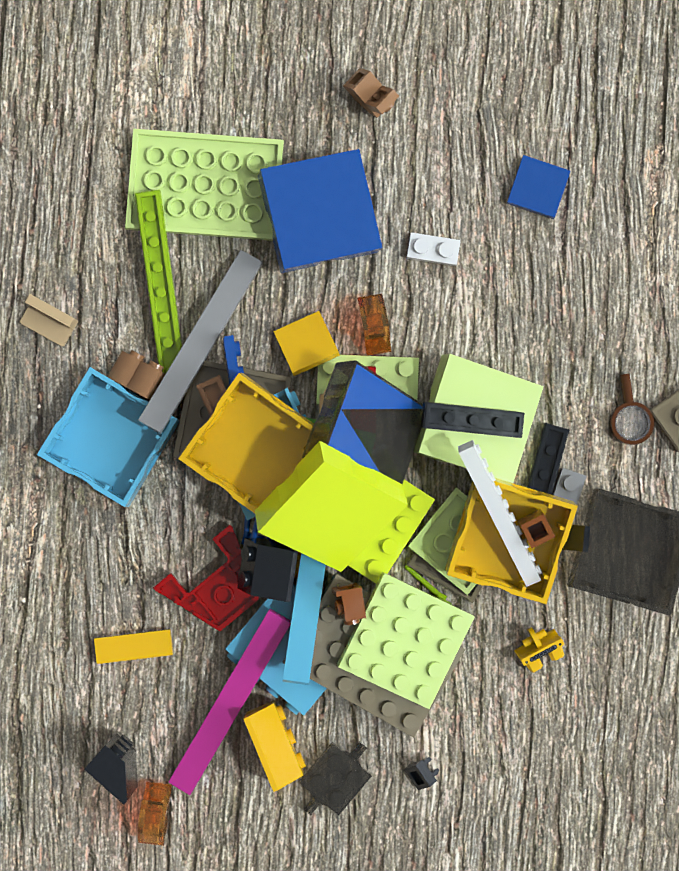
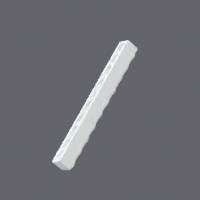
[458,440,542,587]

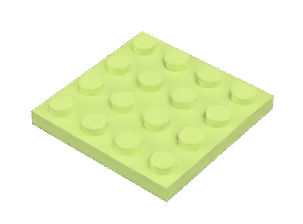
[337,572,475,709]

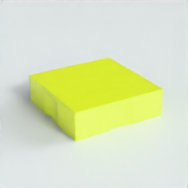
[255,441,407,572]

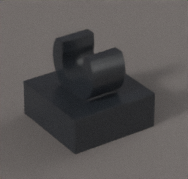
[404,757,439,790]

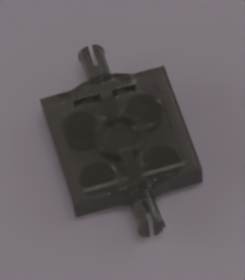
[299,741,372,816]

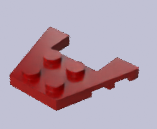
[153,524,260,631]

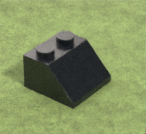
[237,538,298,602]

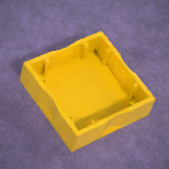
[178,373,327,514]
[445,478,578,604]

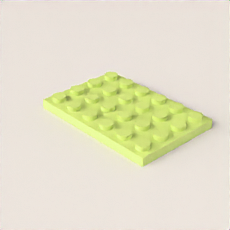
[125,129,284,241]

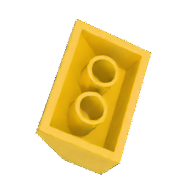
[244,700,306,792]

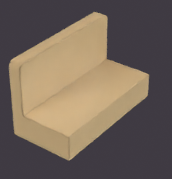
[20,294,78,347]

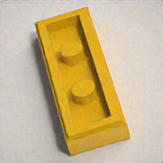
[94,629,174,664]

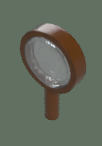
[609,374,654,445]

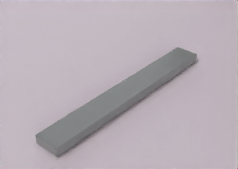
[138,250,263,434]

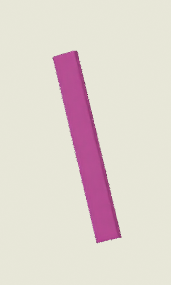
[169,609,291,795]

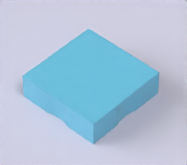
[37,367,180,507]

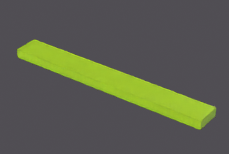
[135,190,182,374]

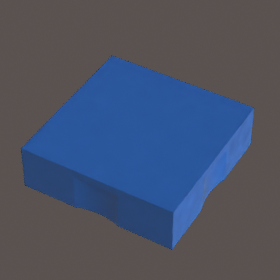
[258,149,383,273]

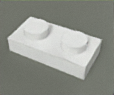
[407,233,460,266]

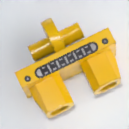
[514,627,565,673]

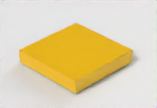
[273,311,340,376]

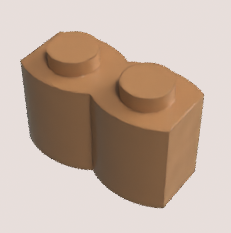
[107,350,166,400]

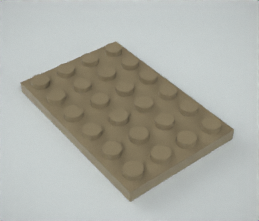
[282,573,465,738]

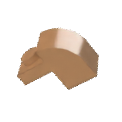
[343,68,399,118]

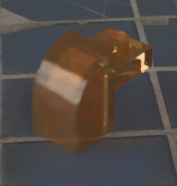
[357,294,392,356]
[138,782,172,846]

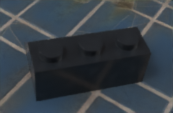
[84,734,138,805]

